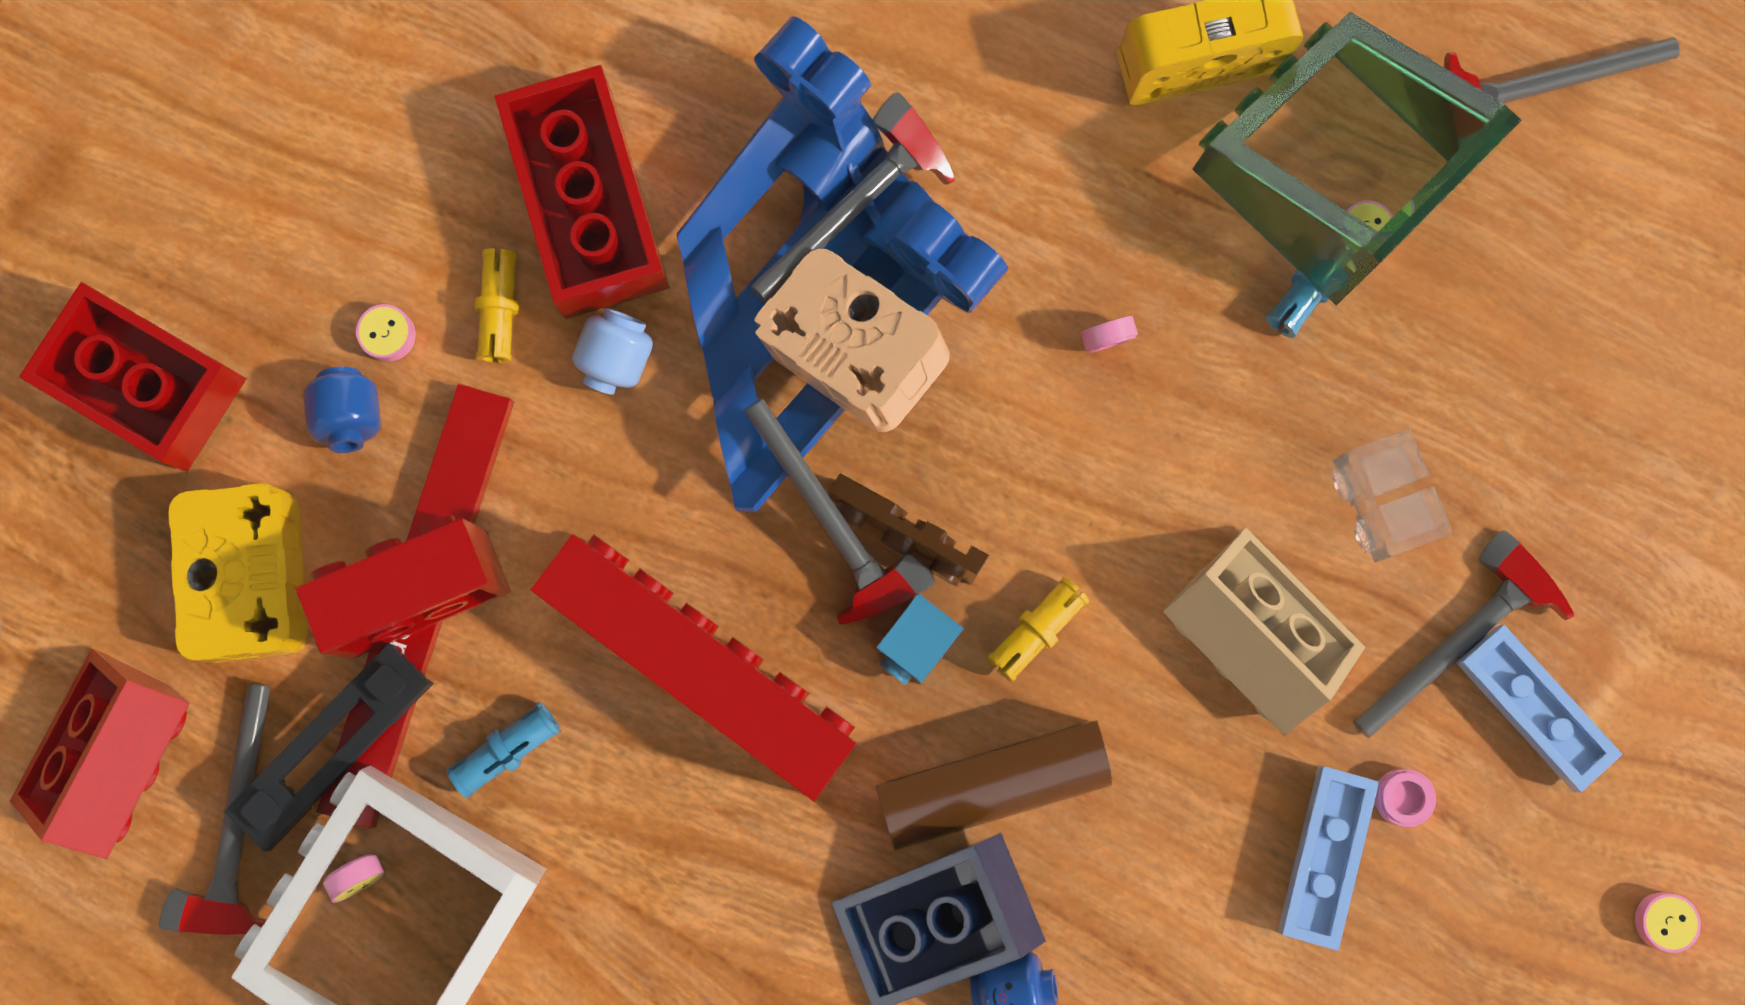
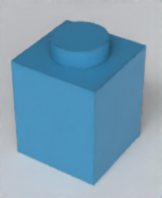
[877,593,964,686]

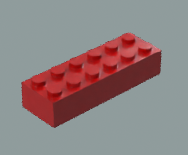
[530,534,858,802]

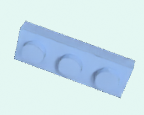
[1456,625,1623,792]
[1277,766,1379,951]

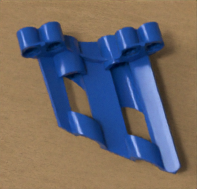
[677,16,1008,512]

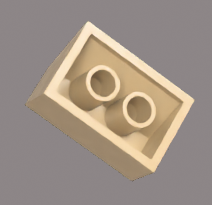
[1163,528,1365,735]

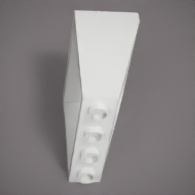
[231,766,547,1005]

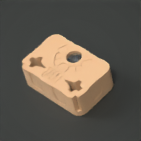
[754,249,950,432]

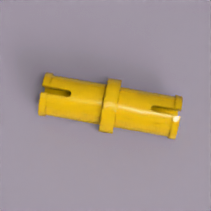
[474,248,519,363]
[986,577,1089,682]

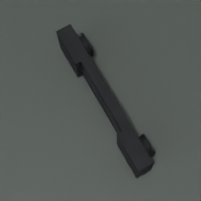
[224,644,434,851]

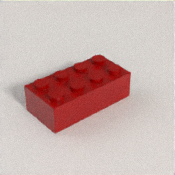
[494,64,670,319]

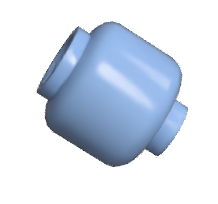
[572,308,653,395]

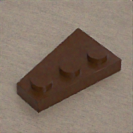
[828,473,989,587]

